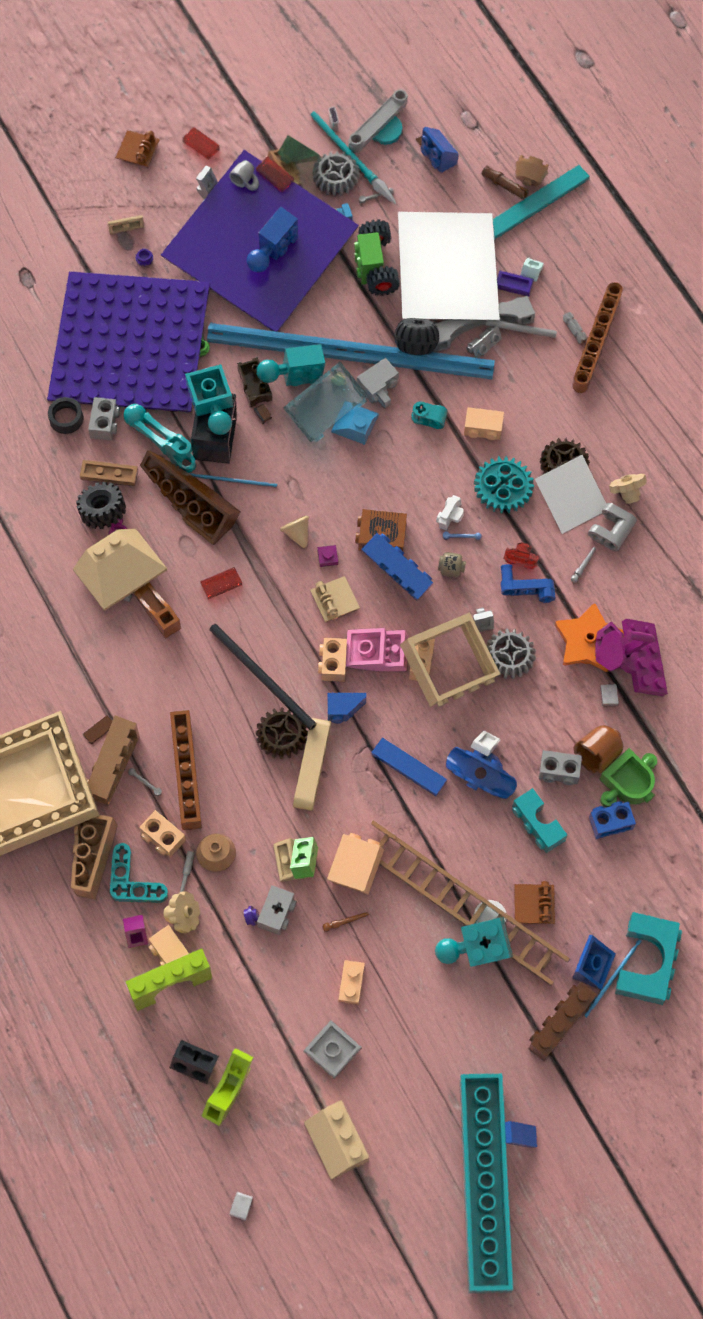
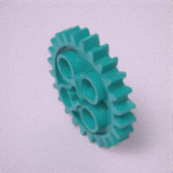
[474,456,534,513]

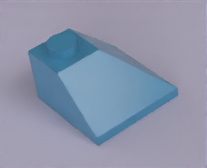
[331,401,379,445]

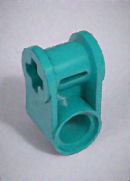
[411,401,448,429]

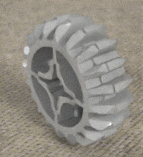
[312,151,359,196]
[487,628,536,679]

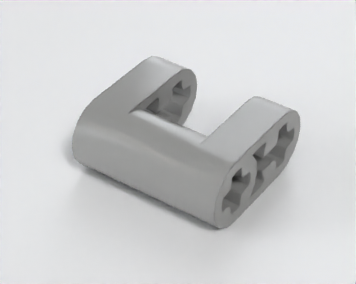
[588,503,637,551]

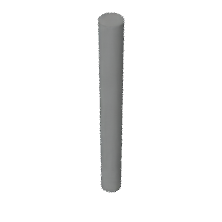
[485,320,557,338]

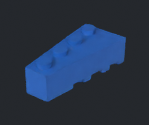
[362,533,433,602]

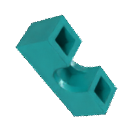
[512,788,568,854]

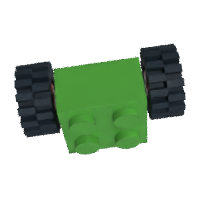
[354,219,400,296]

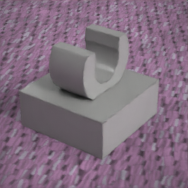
[473,608,494,632]

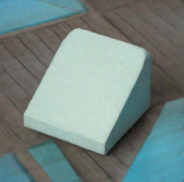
[520,258,544,282]

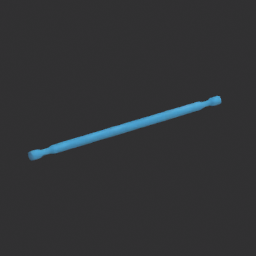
[190,473,278,487]
[584,939,642,1018]

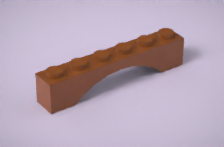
[133,582,181,639]

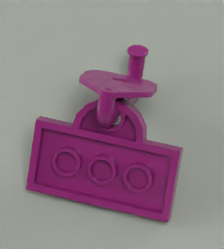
[596,619,668,697]

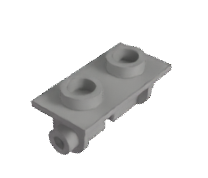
[466,325,502,358]

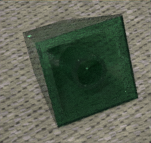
[277,135,322,165]

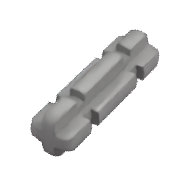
[563,312,588,344]

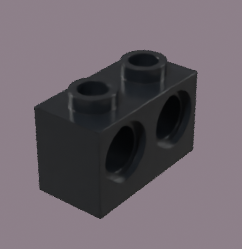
[170,1040,219,1084]

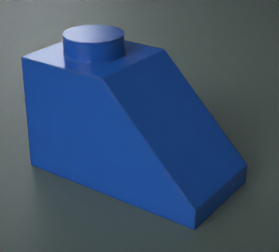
[328,693,366,724]

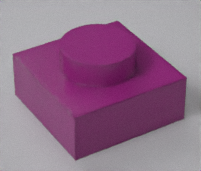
[317,545,338,567]

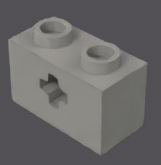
[257,885,297,935]

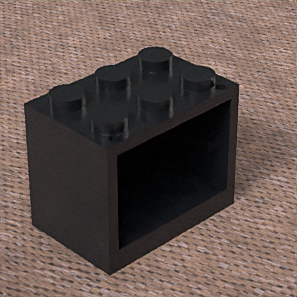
[191,393,238,464]

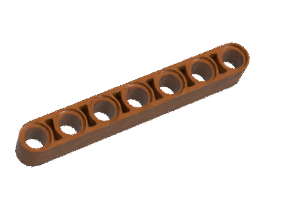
[572,282,623,393]

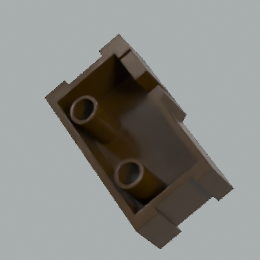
[237,357,272,407]

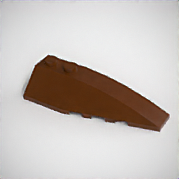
[140,450,241,545]

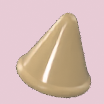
[280,516,309,548]

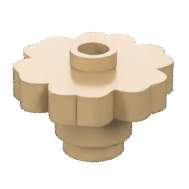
[609,474,647,504]
[163,891,200,933]

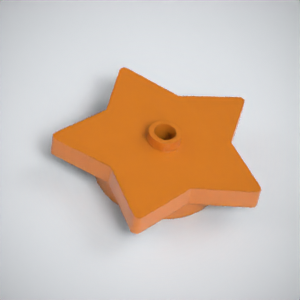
[555,603,624,672]

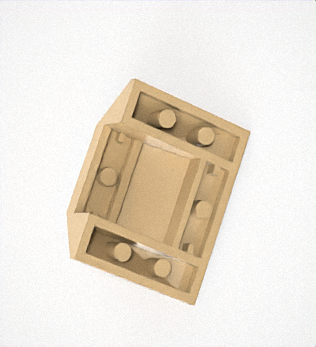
[73,529,167,611]

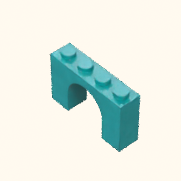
[615,912,682,1005]

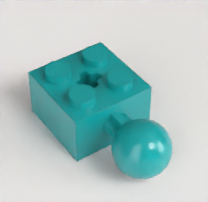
[257,344,325,386]
[185,364,233,435]
[435,917,513,967]

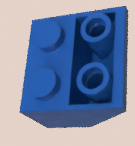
[421,127,459,173]

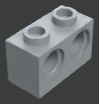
[88,397,120,440]
[539,750,582,785]

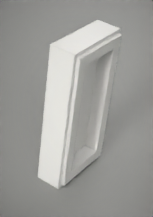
[471,731,500,756]

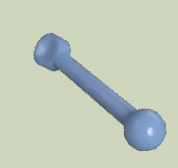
[443,531,482,540]

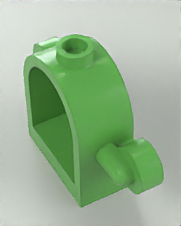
[599,748,657,808]

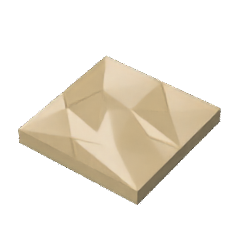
[0,711,99,856]

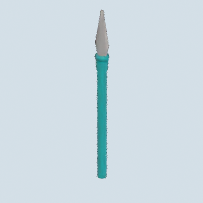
[310,111,396,204]

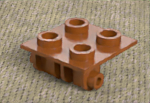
[115,130,160,167]
[514,881,555,924]

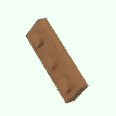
[80,460,138,486]

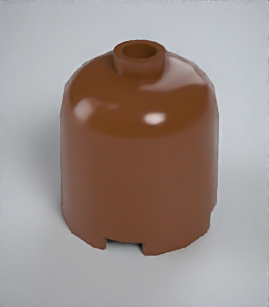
[573,725,624,774]

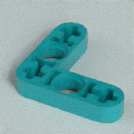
[110,843,168,903]

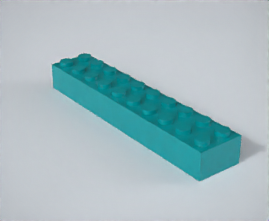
[459,1073,513,1294]

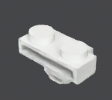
[436,495,464,531]

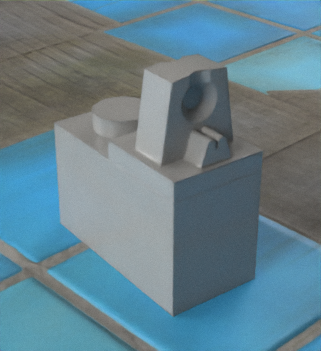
[357,358,399,408]

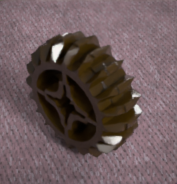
[539,438,590,474]
[256,707,308,760]

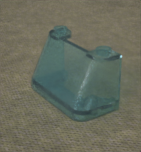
[283,361,368,442]

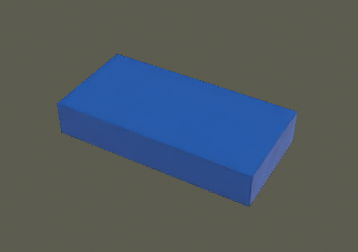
[505,1121,537,1148]

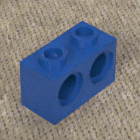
[589,801,636,839]

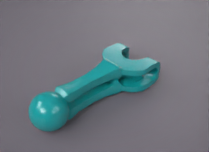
[123,404,197,473]

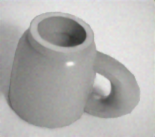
[229,160,259,191]

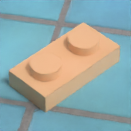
[338,960,365,1005]

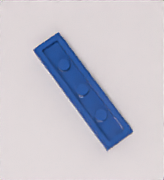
[371,737,447,796]

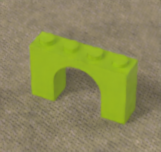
[125,948,212,1011]

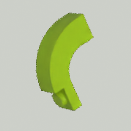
[202,1048,254,1126]

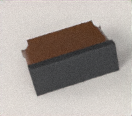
[254,404,272,424]

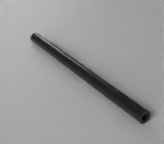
[209,624,317,730]

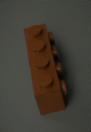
[529,982,597,1062]

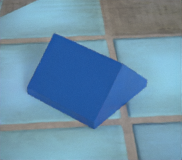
[572,935,616,990]

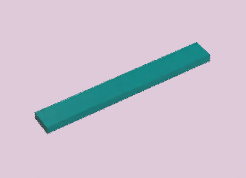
[493,165,590,240]

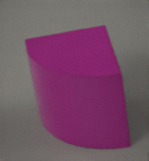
[123,915,148,949]

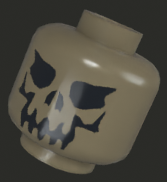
[438,552,466,578]

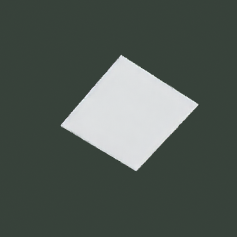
[535,455,606,534]

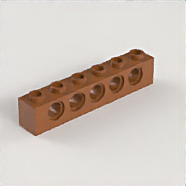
[170,710,202,830]

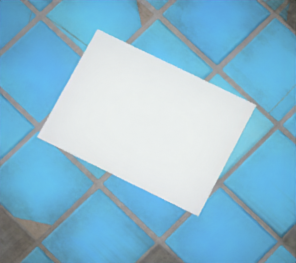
[398,212,499,320]

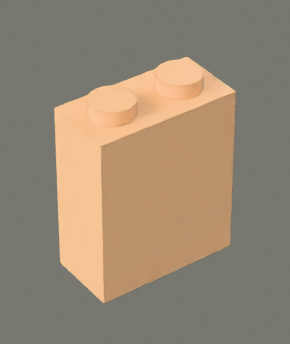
[327,833,384,894]

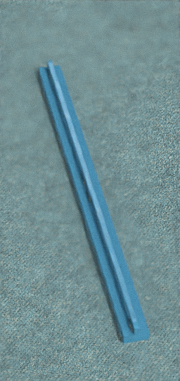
[207,323,495,380]

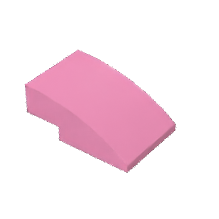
[346,628,409,672]

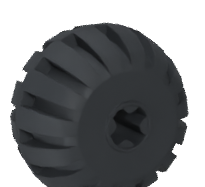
[394,318,439,355]

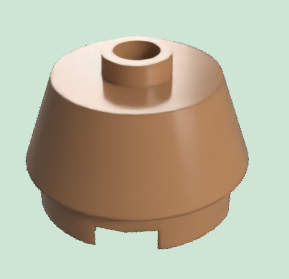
[515,155,549,186]
[196,833,236,872]

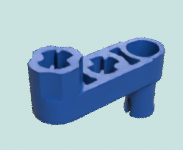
[500,564,556,603]

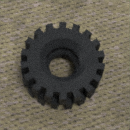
[76,482,126,529]

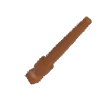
[323,912,369,932]

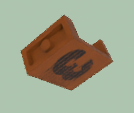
[355,509,407,551]

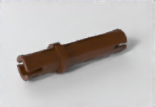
[481,165,529,200]

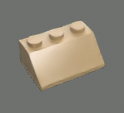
[304,1100,369,1180]

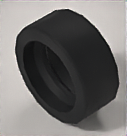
[47,397,84,434]

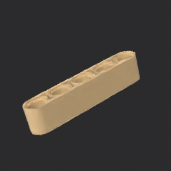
[293,718,331,811]

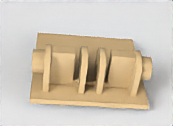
[310,576,360,622]

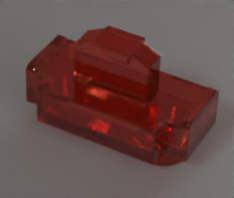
[504,542,540,569]

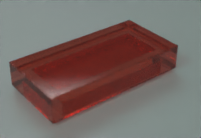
[182,127,220,160]
[256,156,294,192]
[200,567,242,600]

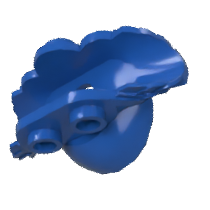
[446,747,517,799]

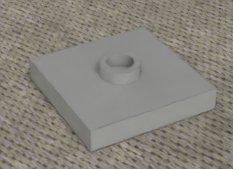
[303,1020,362,1079]

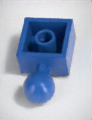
[247,207,298,273]

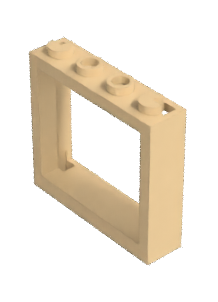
[400,612,500,707]

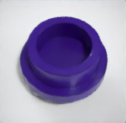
[136,249,154,266]
[244,906,259,926]

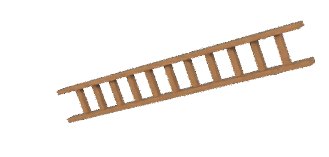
[371,820,570,986]

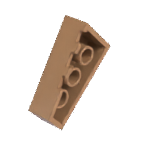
[87,715,140,806]
[71,815,118,899]

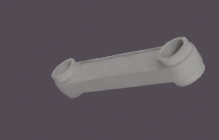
[348,89,408,153]

